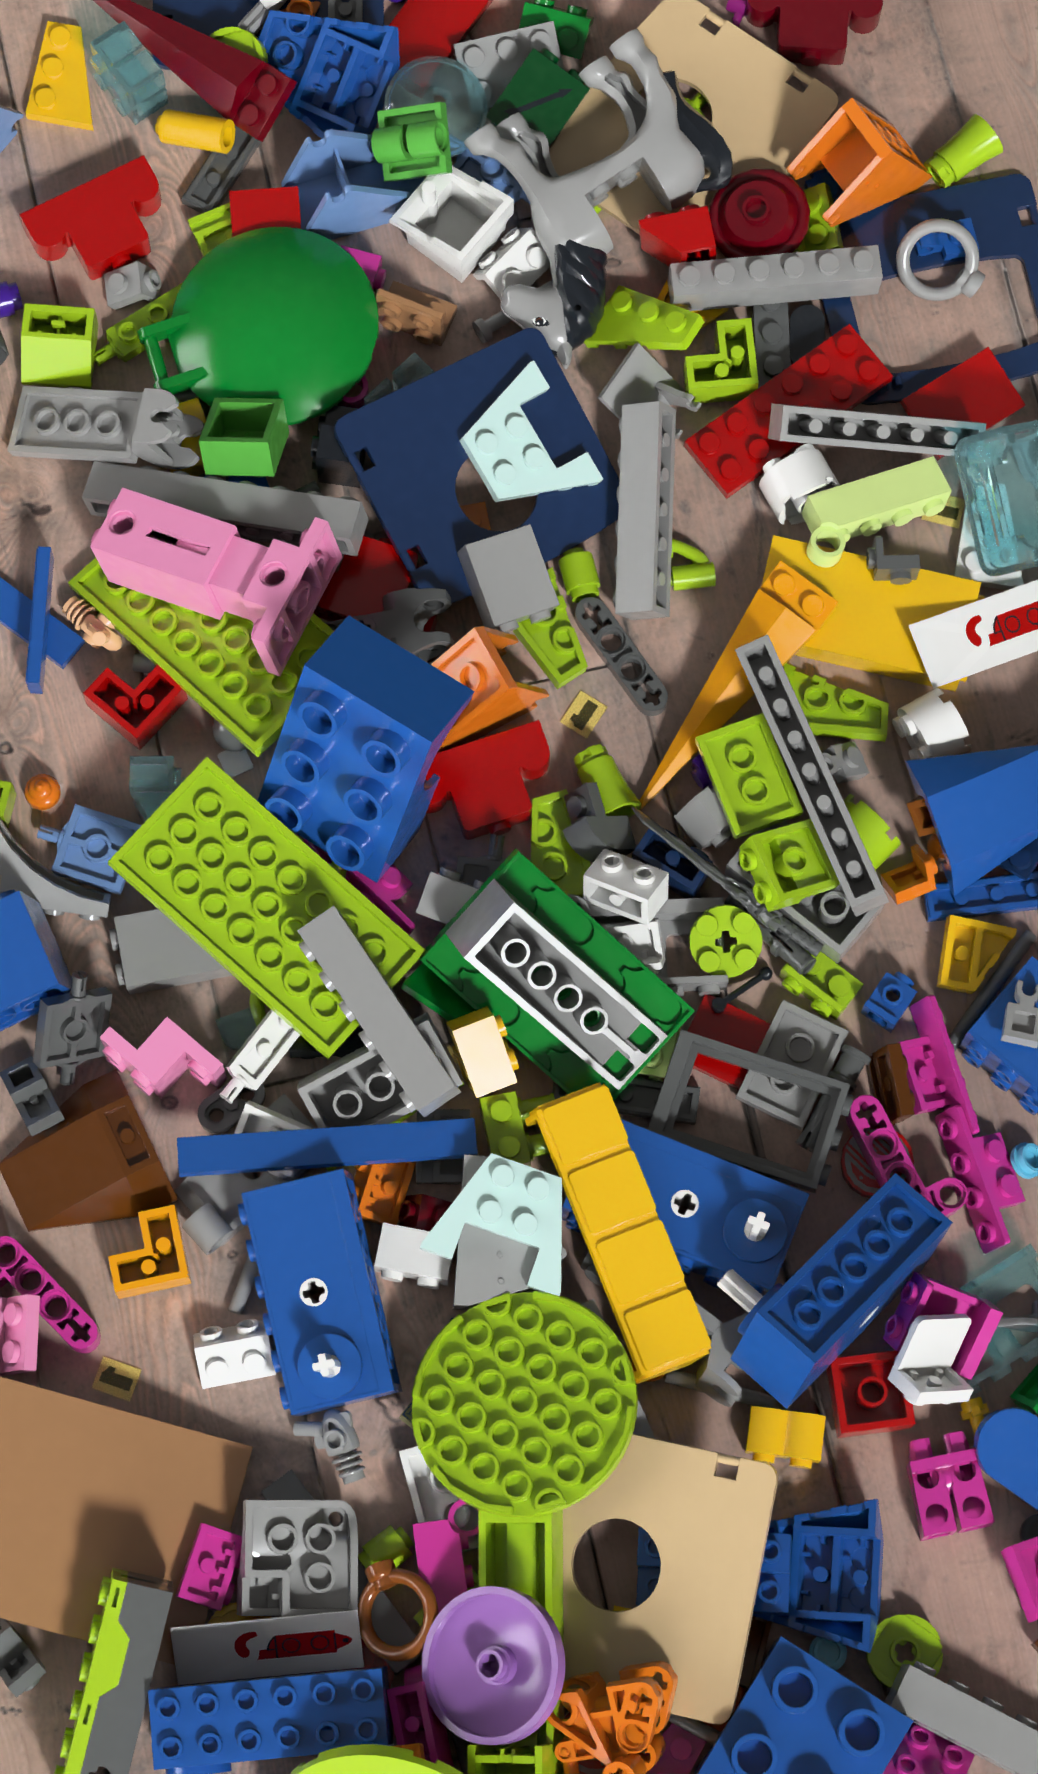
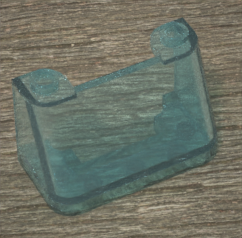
[954,420,1038,576]

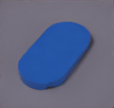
[974,1407,1038,1511]

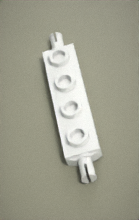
[219,1010,300,1104]

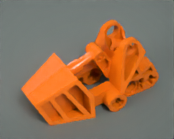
[547,1661,678,1774]

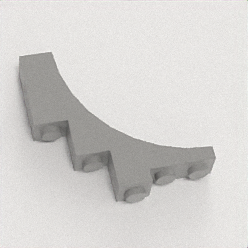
[0,818,111,921]

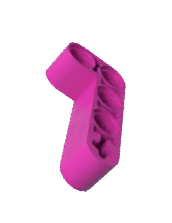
[846,1095,968,1217]
[0,1236,101,1354]

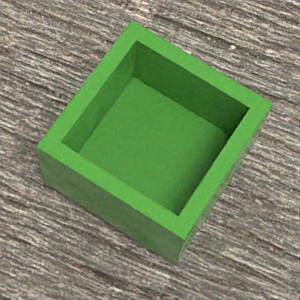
[199,398,289,477]

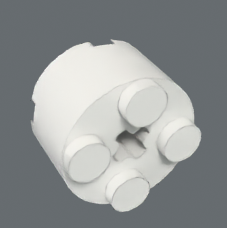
[759,443,840,525]
[892,688,972,760]

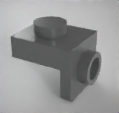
[866,536,920,585]

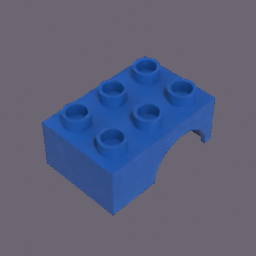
[257,615,474,883]
[694,1636,914,1774]

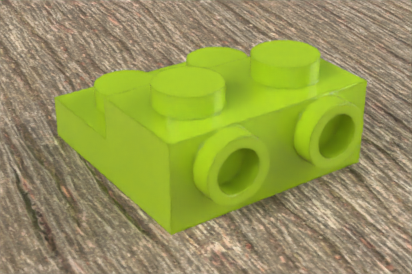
[739,819,840,912]

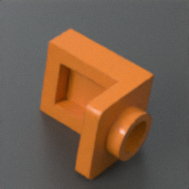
[880,844,938,905]

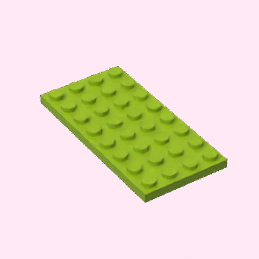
[68,557,334,757]
[108,757,426,1059]

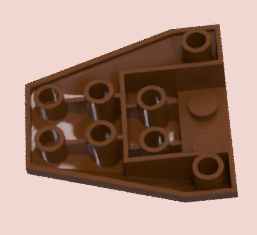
[0,1069,178,1232]

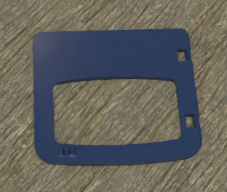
[821,174,1038,405]

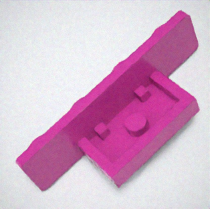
[303,839,415,936]
[898,995,980,1136]
[935,1105,1026,1254]

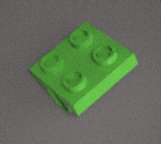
[371,102,452,182]

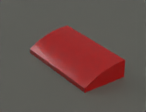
[389,0,493,99]

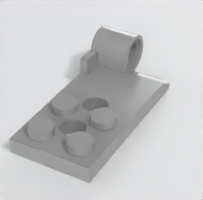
[174,1094,316,1255]

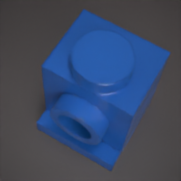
[861,972,918,1033]

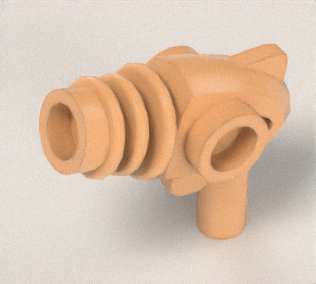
[62,596,123,651]

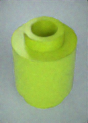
[558,547,601,603]
[358,1525,414,1568]

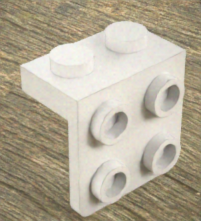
[887,1314,974,1406]

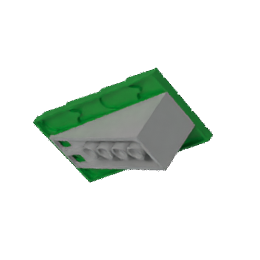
[419,848,695,1101]

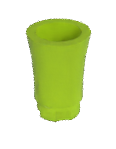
[924,114,1003,188]
[573,744,642,818]

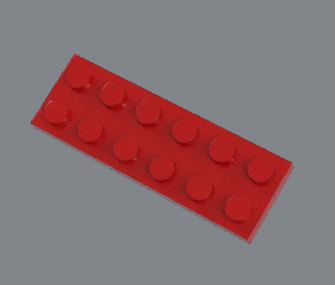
[684,323,893,499]

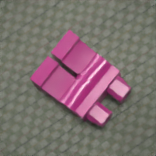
[906,1431,995,1541]

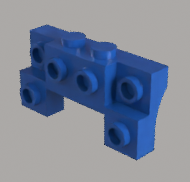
[636,1527,792,1616]

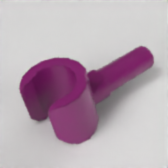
[726,0,746,27]

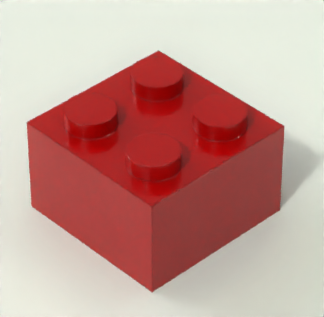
[827,1350,916,1438]

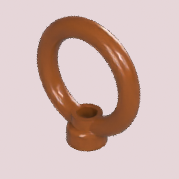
[358,1559,439,1662]

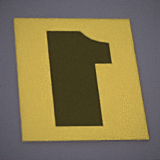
[921,496,965,529]
[560,691,608,738]
[92,1356,142,1401]

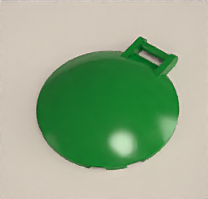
[137,227,379,425]

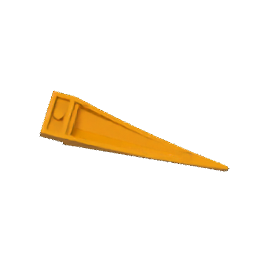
[639,561,839,810]

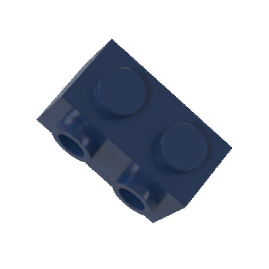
[632,828,713,898]

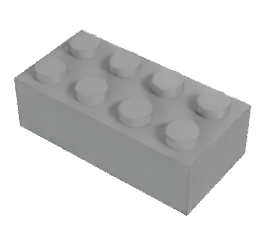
[724,821,884,964]
[297,1012,463,1128]

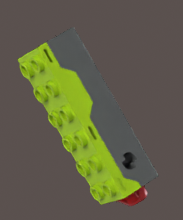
[54,1568,173,1774]

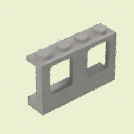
[578,897,728,997]

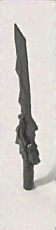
[631,807,824,957]

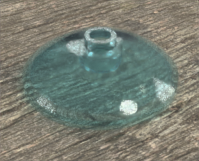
[384,56,487,157]

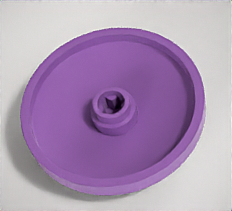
[421,1586,565,1745]

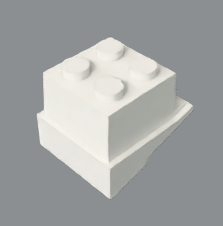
[389,166,514,283]

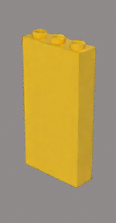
[761,535,985,692]

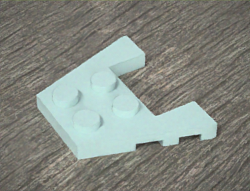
[460,360,603,502]
[420,1153,562,1296]

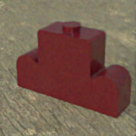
[745,0,883,67]

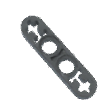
[575,597,668,716]

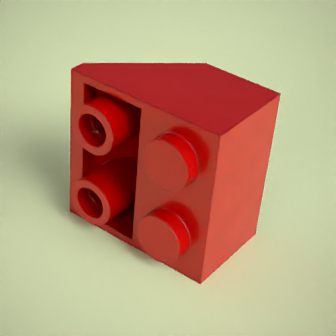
[638,204,716,267]

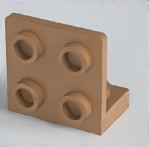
[376,280,457,346]

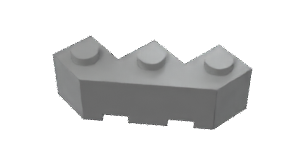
[674,740,798,850]

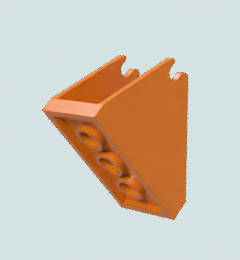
[786,98,933,227]
[431,626,549,753]

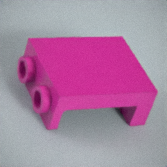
[883,1271,1003,1380]

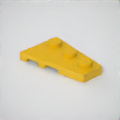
[25,21,94,131]

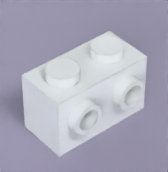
[583,849,669,926]
[374,1222,454,1289]

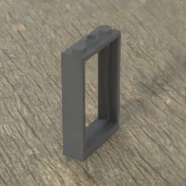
[648,1030,854,1194]

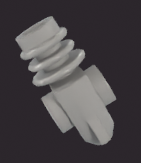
[293,1409,365,1485]

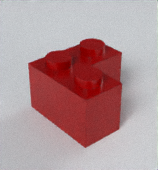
[83,664,188,750]

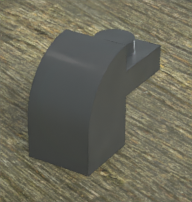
[563,782,637,862]
[0,1618,46,1698]

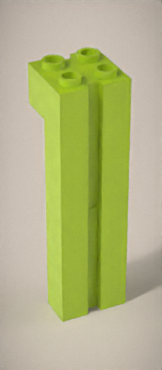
[467,1509,564,1774]

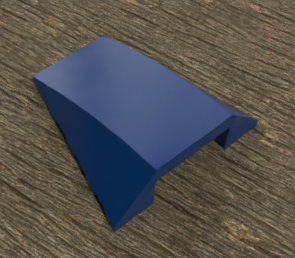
[259,10,400,139]
[905,744,1038,896]
[753,1499,884,1653]

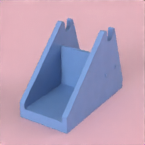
[281,129,425,240]

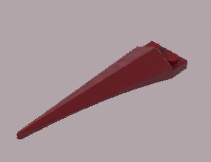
[93,0,297,142]

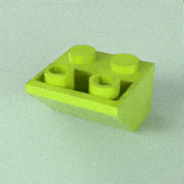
[21,303,99,389]

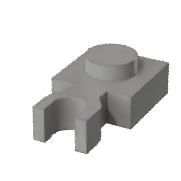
[822,741,870,783]
[1001,980,1038,1049]

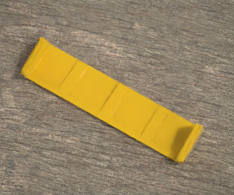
[525,1082,711,1384]

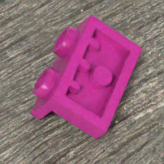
[176,1523,242,1611]

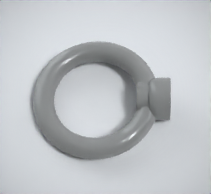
[896,218,985,301]

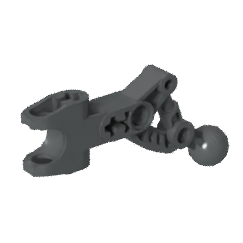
[212,588,455,751]

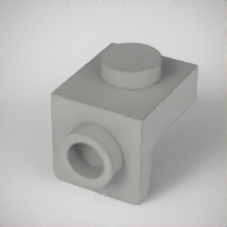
[104,261,161,310]

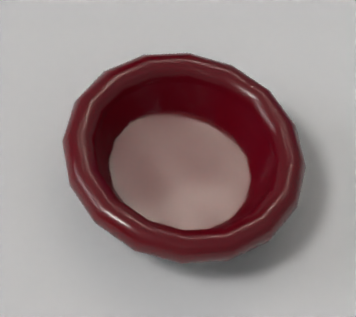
[709,168,811,258]

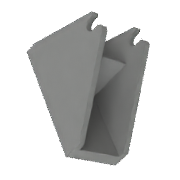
[453,1154,567,1311]

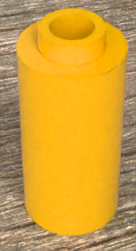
[155,109,235,154]

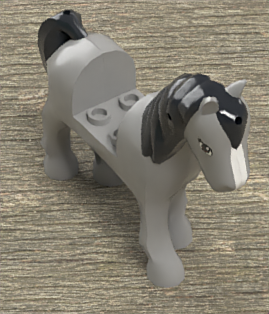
[464,29,733,369]

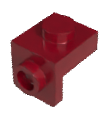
[398,1194,453,1231]

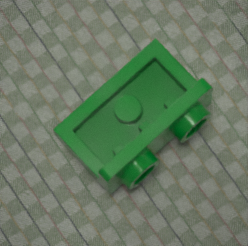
[519,0,594,59]

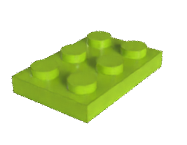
[695,713,803,839]

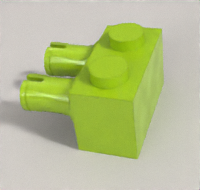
[479,1091,555,1167]

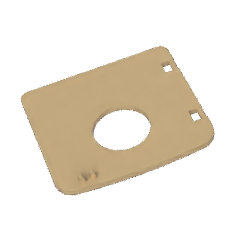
[550,0,838,259]
[563,1434,778,1724]

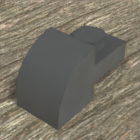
[0,1056,65,1136]

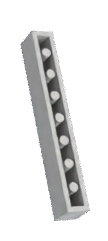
[82,461,369,556]
[735,634,889,917]

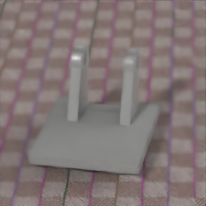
[597,343,701,439]

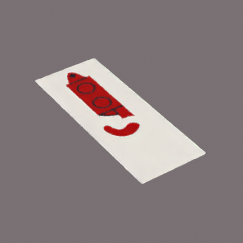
[908,580,1038,689]
[170,1610,364,1685]

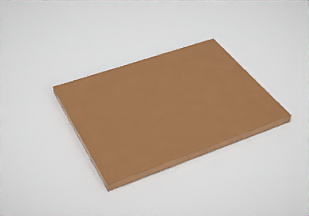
[0,1376,253,1665]

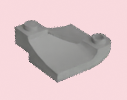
[237,1500,358,1617]

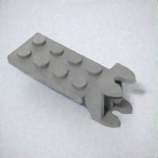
[7,386,205,469]
[580,1251,748,1407]

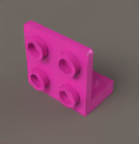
[883,1722,974,1774]

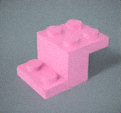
[100,1017,227,1099]
[0,1294,40,1376]

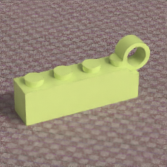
[801,456,952,568]

